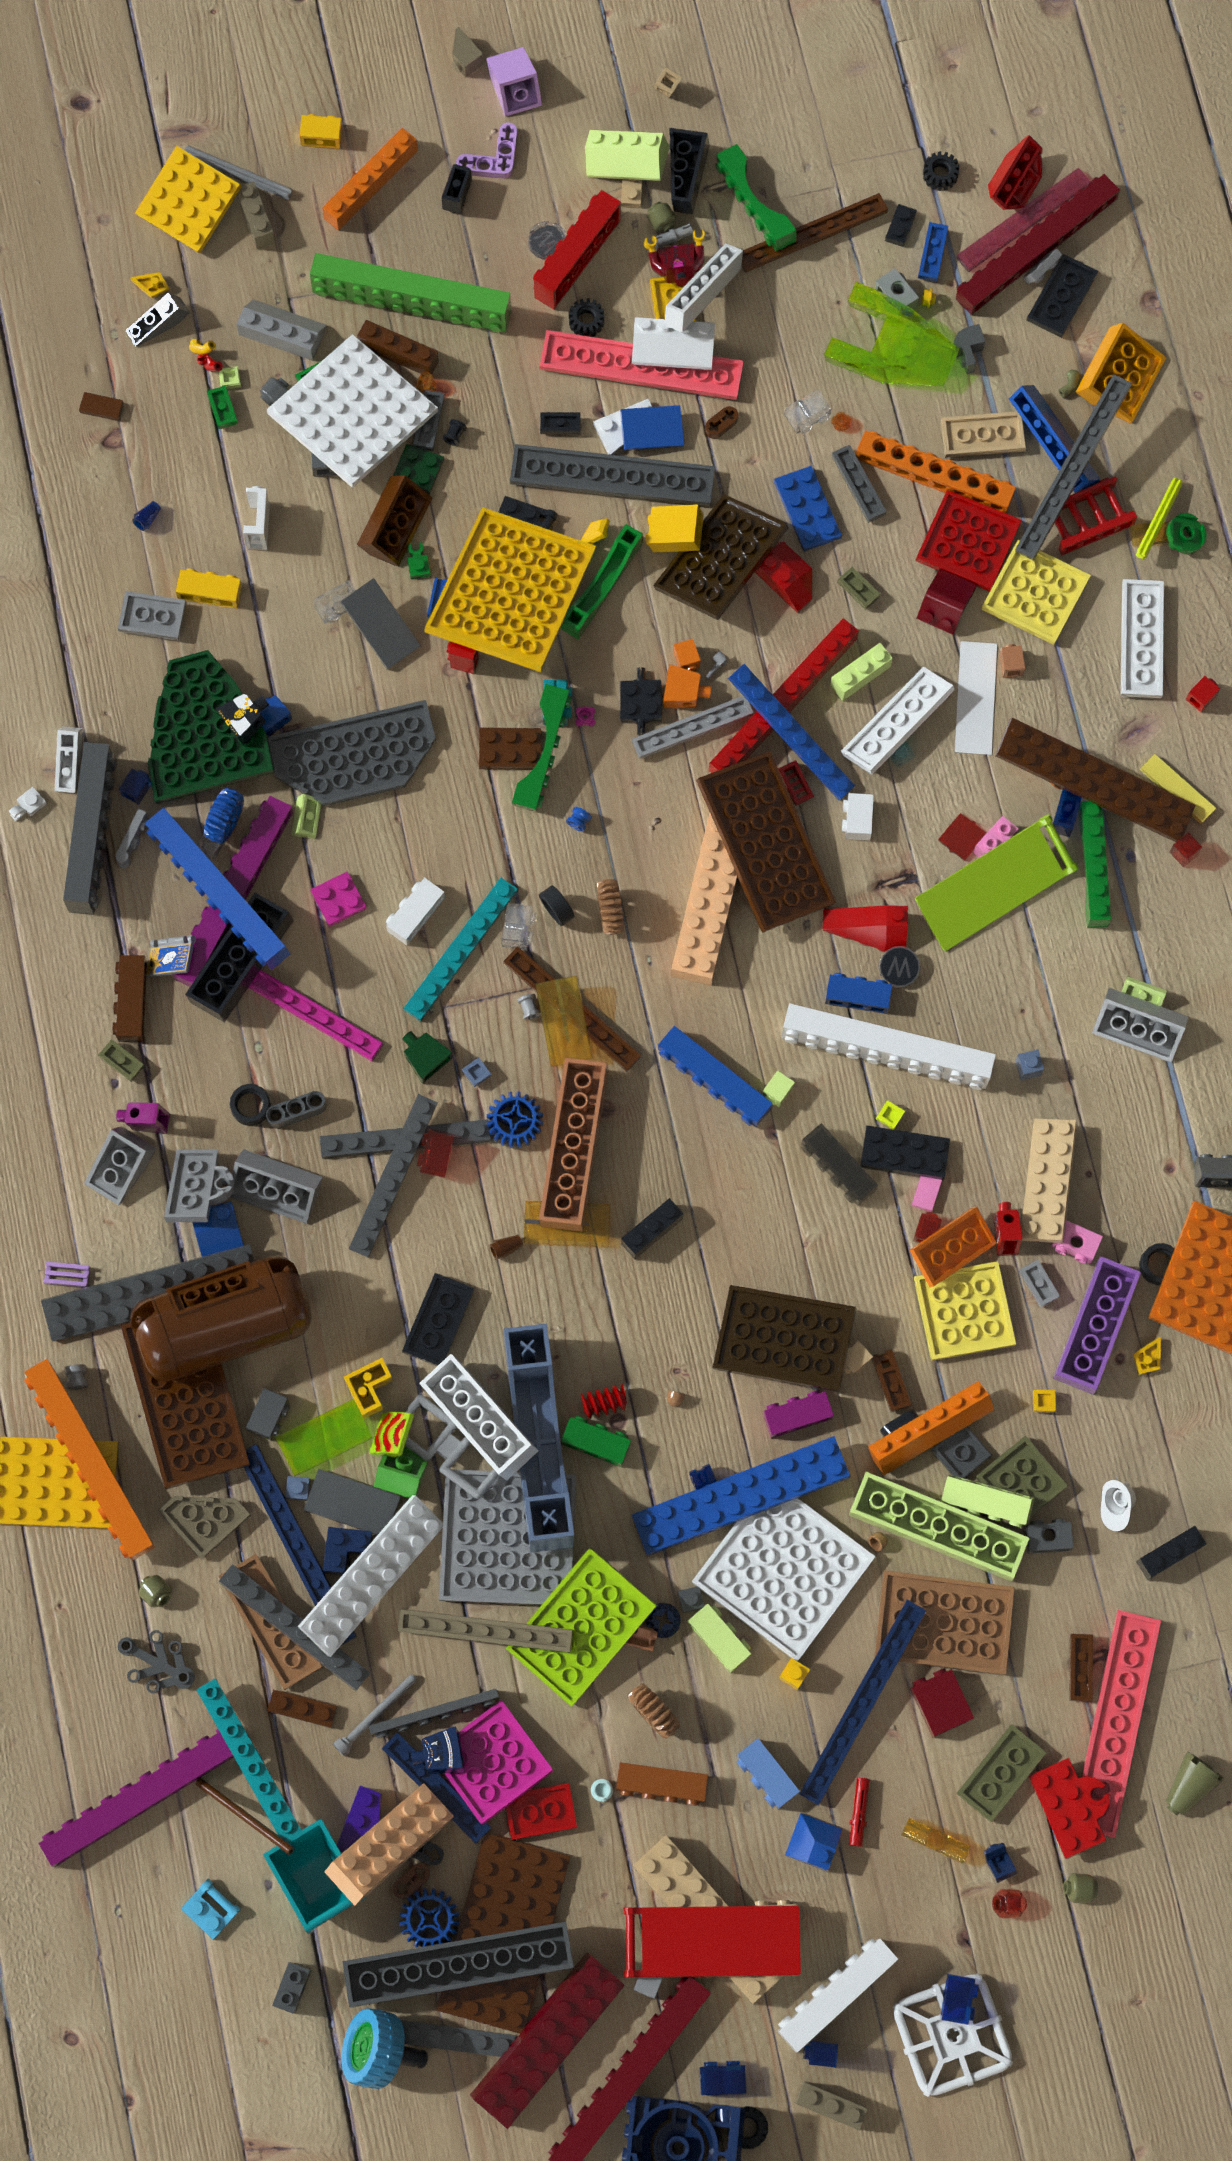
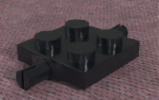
[620,667,662,736]

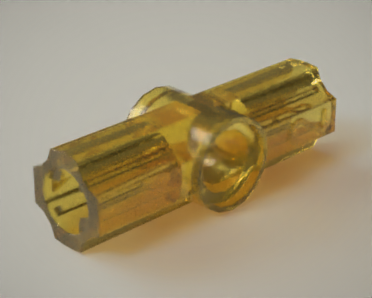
[901,1818,971,1864]

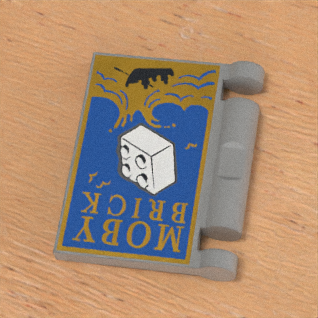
[145,935,196,977]

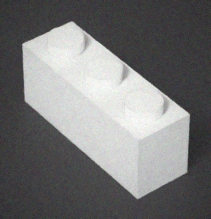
[386,877,445,945]

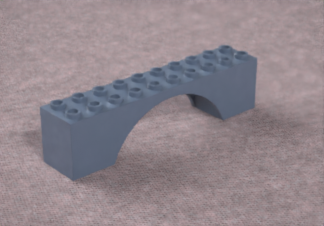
[504,1323,574,1553]

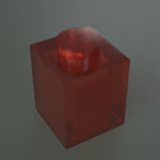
[1169,832,1202,867]
[913,1212,942,1243]

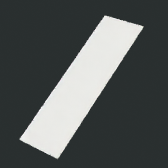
[955,641,997,755]

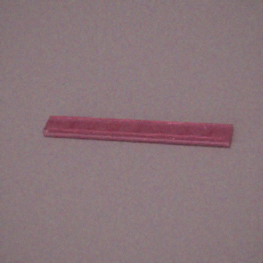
[956,168,1091,272]

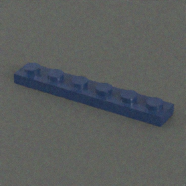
[382,1733,491,1844]

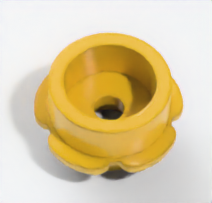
[921,288,936,308]

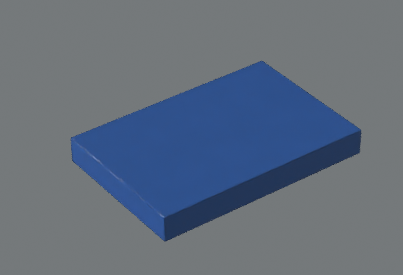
[620,405,684,450]

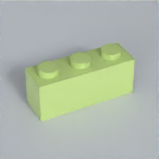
[830,643,893,701]
[687,1604,751,1673]

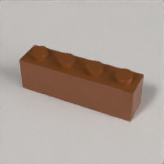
[616,1762,708,1806]

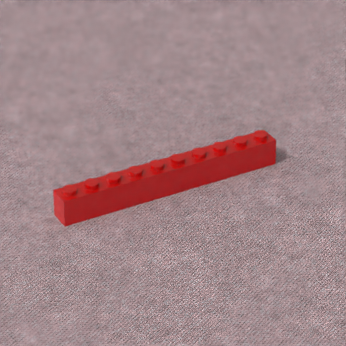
[709,618,859,773]

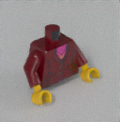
[644,230,705,287]

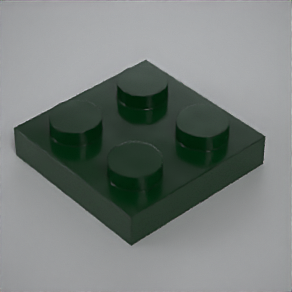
[393,444,444,495]

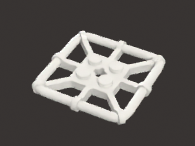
[893,1973,1013,2097]

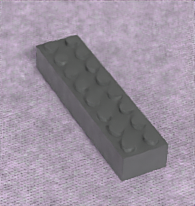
[63,742,117,915]

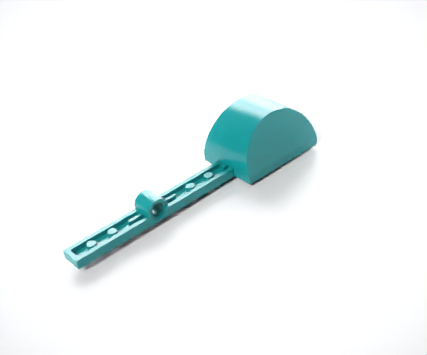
[196,1678,366,1934]

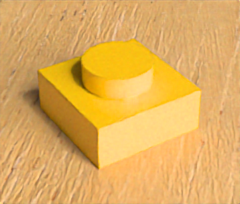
[1033,1389,1056,1413]

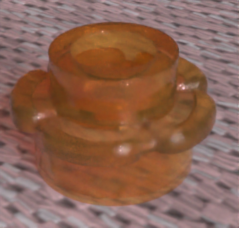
[832,412,851,432]

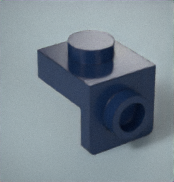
[984,1842,1017,1883]

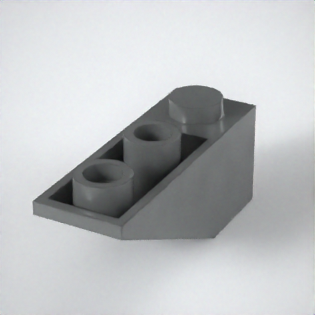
[126,293,190,347]

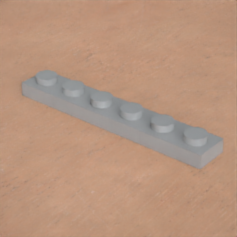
[632,696,753,760]

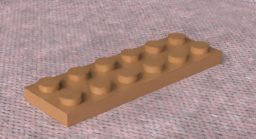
[218,1554,323,1690]

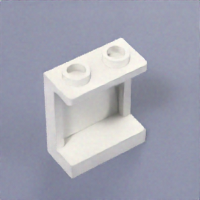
[243,486,270,550]

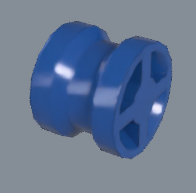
[566,807,592,832]

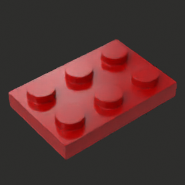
[506,1783,577,1840]

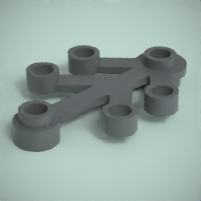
[118,1630,195,1694]

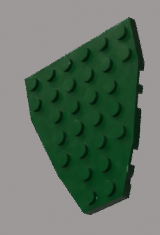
[148,650,275,804]

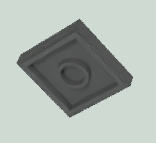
[931,1426,992,1478]

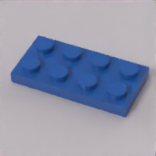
[774,465,842,552]

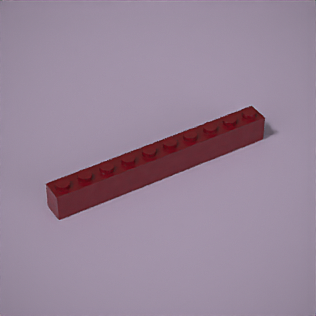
[956,174,1120,316]
[548,1977,711,2161]

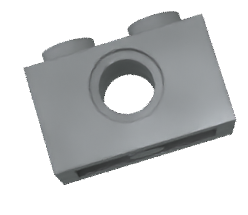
[874,268,919,319]

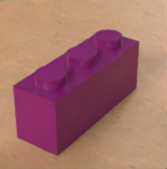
[763,1390,834,1438]

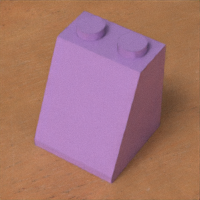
[486,47,542,117]

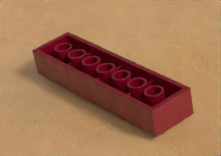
[470,1952,625,2129]

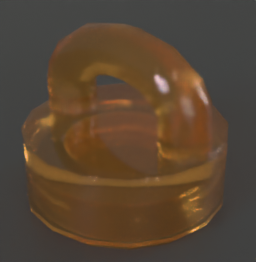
[416,371,437,392]

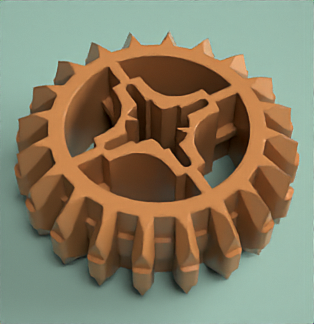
[597,879,624,935]
[628,1684,680,1739]

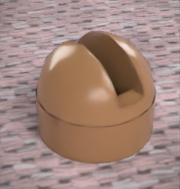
[667,1390,685,1407]
[868,1532,888,1551]

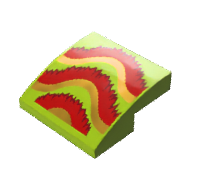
[369,1412,414,1458]

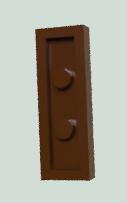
[1069,1634,1093,1702]
[267,1689,337,1728]

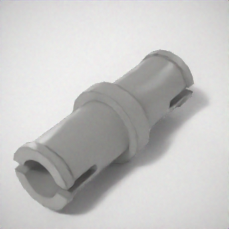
[655,223,693,248]

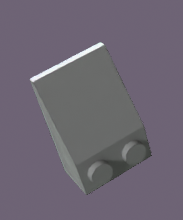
[84,1126,156,1205]

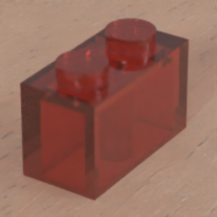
[417,1128,454,1178]

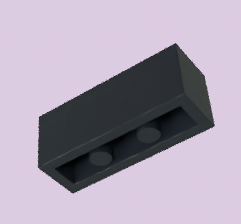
[621,1198,684,1260]
[1136,1526,1207,1580]

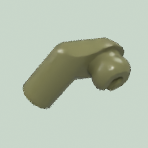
[1059,369,1081,398]

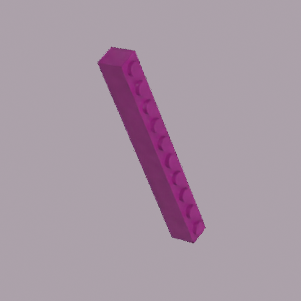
[172,796,294,987]
[38,1729,234,1867]

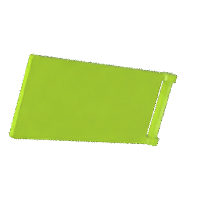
[915,814,1079,951]

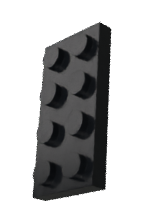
[1026,254,1098,338]
[860,1125,950,1181]
[402,1273,475,1366]

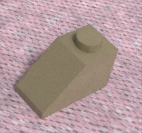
[452,27,484,77]

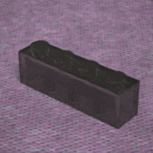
[801,1123,878,1206]

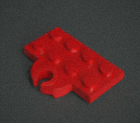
[1029,1758,1111,1859]

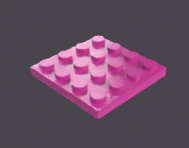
[444,1700,554,1826]

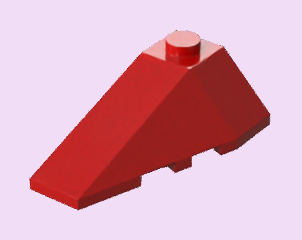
[823,905,908,953]

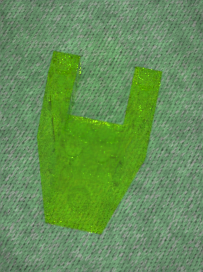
[824,282,960,387]

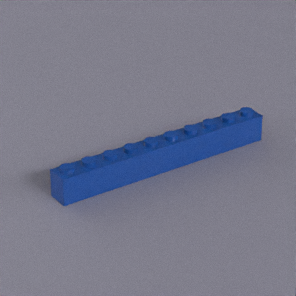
[145,808,291,970]

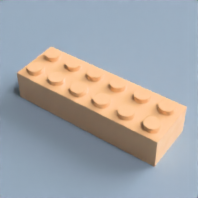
[325,1783,454,1905]

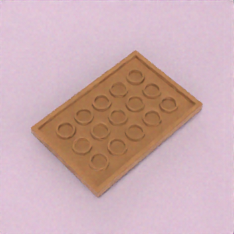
[874,1570,1015,1675]

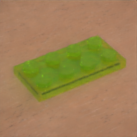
[275,1399,373,1477]

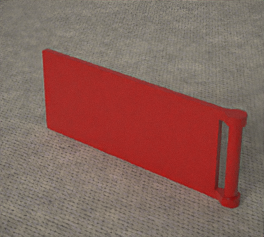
[623,1906,801,1977]

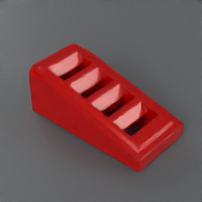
[778,760,814,806]

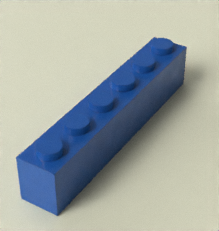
[1009,385,1101,493]
[658,1026,773,1127]

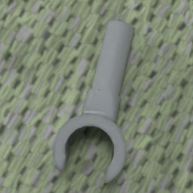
[706,651,727,680]

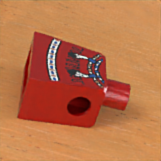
[994,1202,1022,1256]

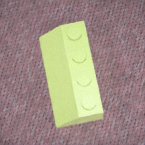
[585,130,670,181]

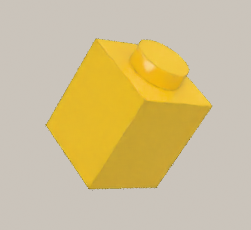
[779,1658,810,1690]

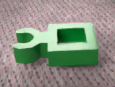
[407,542,431,579]

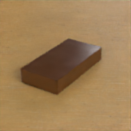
[79,392,124,421]

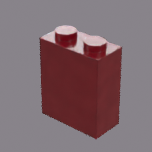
[910,1668,974,1738]

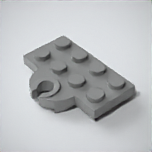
[164,1149,235,1222]

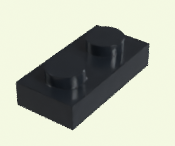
[885,204,917,247]
[540,412,581,434]

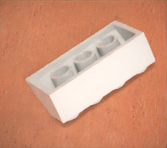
[632,317,715,370]

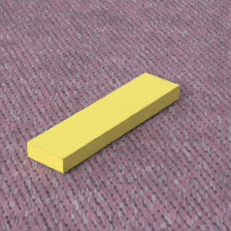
[1140,754,1216,824]

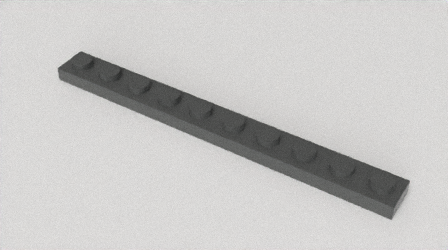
[1015,374,1132,561]

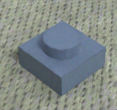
[462,1057,491,1088]
[286,1476,310,1500]

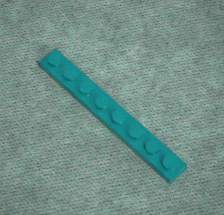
[403,878,518,1022]

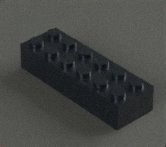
[185,893,294,1023]

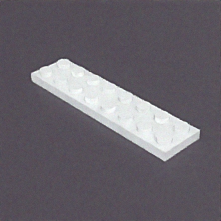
[298,1495,443,1657]

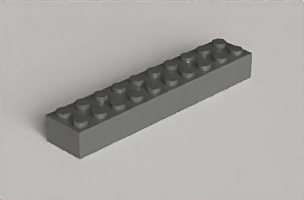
[342,1922,574,2008]

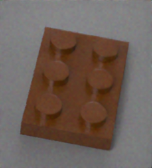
[479,728,541,770]

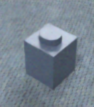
[1015,1050,1044,1081]

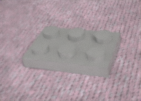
[118,591,186,641]

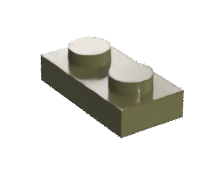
[837,567,881,610]
[98,1039,145,1082]

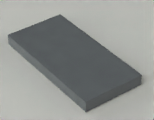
[340,578,421,669]
[304,1469,401,1535]

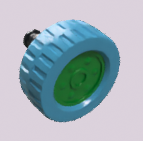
[342,2008,428,2089]

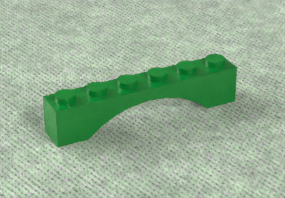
[715,144,796,252]
[561,524,643,640]
[512,684,572,812]
[1078,801,1111,928]

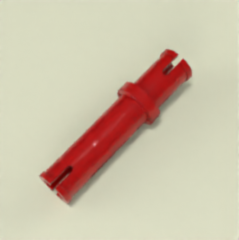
[849,1777,871,1847]

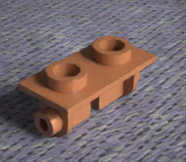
[626,1626,658,1651]

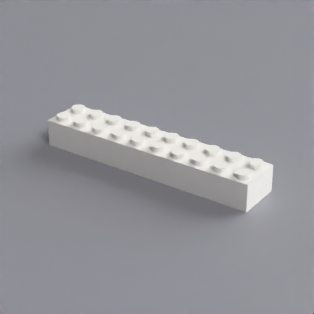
[781,1003,996,1090]

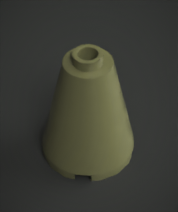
[1166,1751,1224,1816]

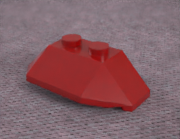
[988,135,1043,210]
[755,541,812,613]

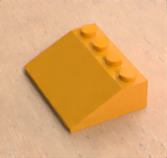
[1076,323,1167,423]

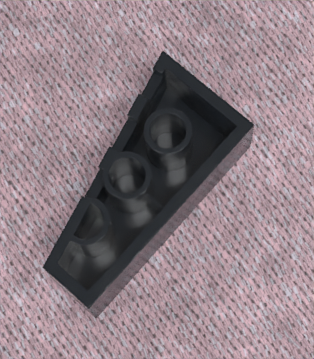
[669,128,710,214]

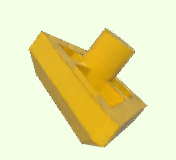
[131,272,169,298]
[580,518,610,544]
[1133,1337,1161,1375]

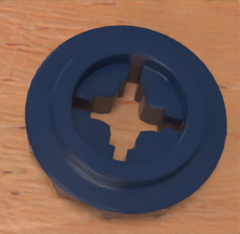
[646,1603,681,1638]

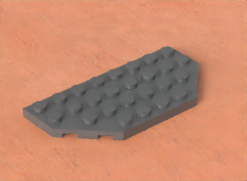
[268,700,436,806]

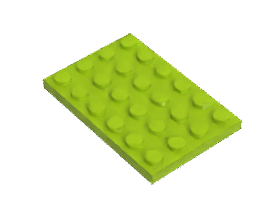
[505,1548,657,1707]

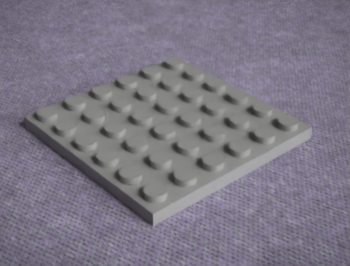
[439,1470,576,1605]

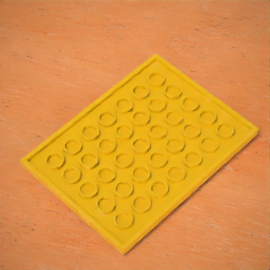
[425,507,596,672]

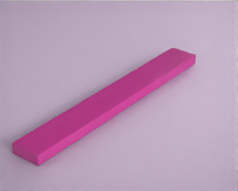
[248,970,384,1062]

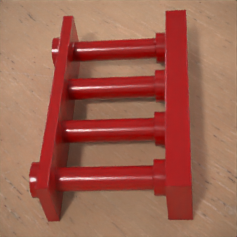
[1055,476,1137,556]

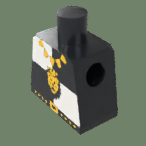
[216,694,269,745]

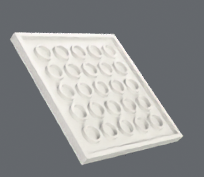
[267,334,438,488]
[692,1498,875,1661]

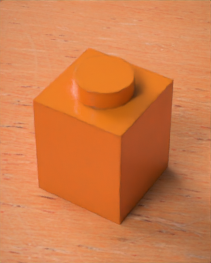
[673,639,701,672]

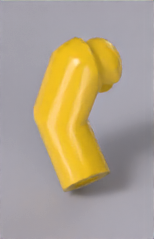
[189,339,216,355]

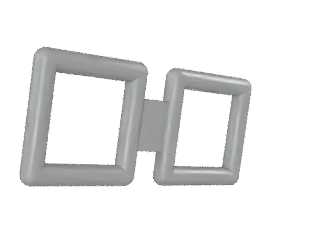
[404,1395,499,1499]

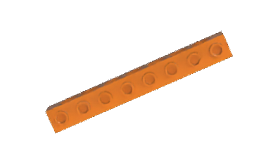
[856,430,1016,513]

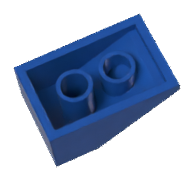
[192,1202,244,1256]

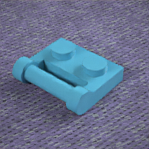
[181,1878,241,1940]

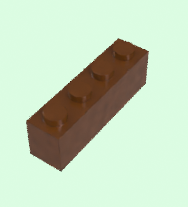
[357,320,439,378]
[112,955,147,1042]

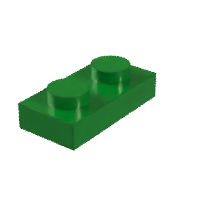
[207,385,238,429]

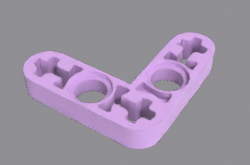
[456,123,517,178]

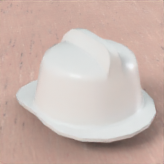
[1101,1480,1136,1531]

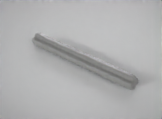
[185,146,292,199]

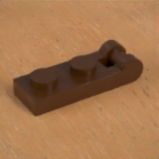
[872,1349,912,1413]

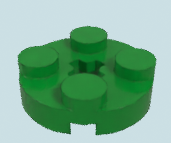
[1166,513,1207,554]

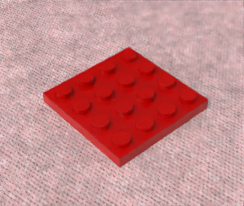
[916,490,1022,592]

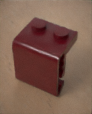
[916,569,977,635]

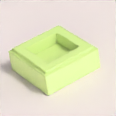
[219,366,241,389]

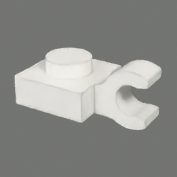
[9,787,47,822]

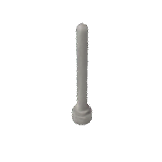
[333,1674,417,1757]

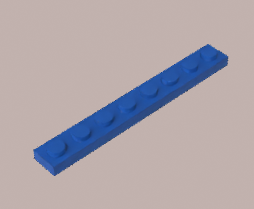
[728,664,855,800]

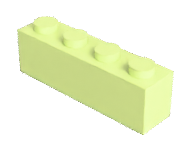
[941,1475,1035,1527]

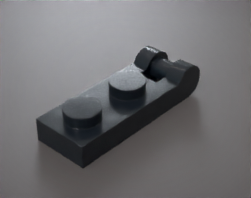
[498,496,558,531]

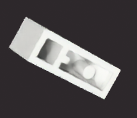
[55,726,83,793]

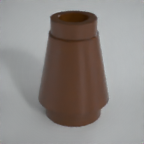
[490,1235,523,1260]

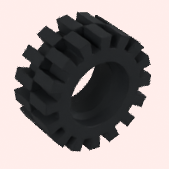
[923,151,959,191]
[569,298,605,337]
[727,2106,768,2149]

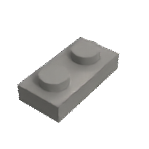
[1023,249,1062,284]
[1019,1260,1060,1308]

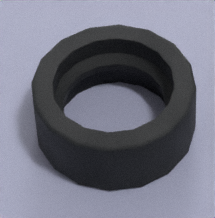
[539,885,575,926]
[229,1084,271,1126]
[1139,1243,1175,1285]

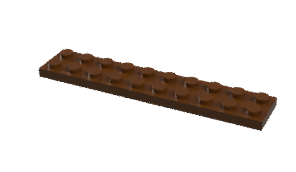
[995,717,1196,843]

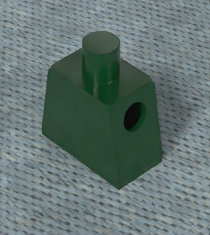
[402,1031,453,1084]

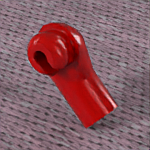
[197,354,223,371]

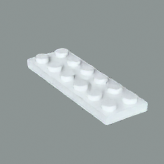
[1121,579,1164,698]
[841,667,955,774]

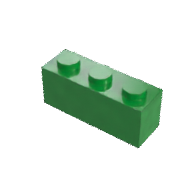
[561,1416,631,1468]

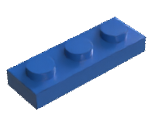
[918,222,949,282]

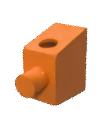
[663,664,711,708]

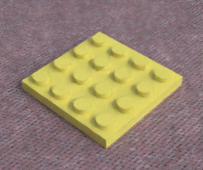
[981,540,1091,645]
[914,1261,1016,1361]

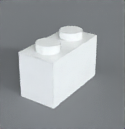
[842,793,873,841]

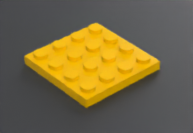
[135,146,242,254]

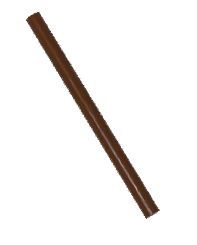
[195,1778,295,1855]

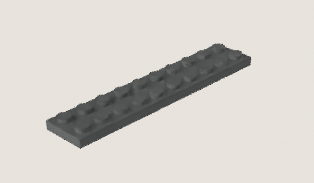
[510,444,715,507]
[41,1244,255,1342]

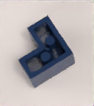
[323,1527,373,1575]

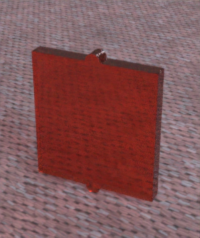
[938,813,987,861]

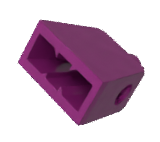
[116,1102,170,1134]

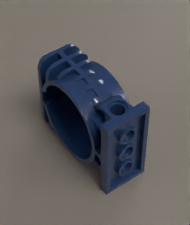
[622,2096,745,2161]

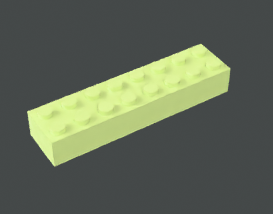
[849,1472,1029,1581]

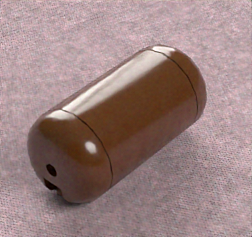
[130,1255,312,1382]

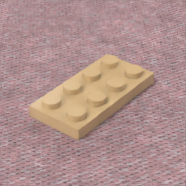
[941,411,1026,458]

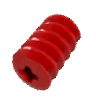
[580,1384,627,1419]

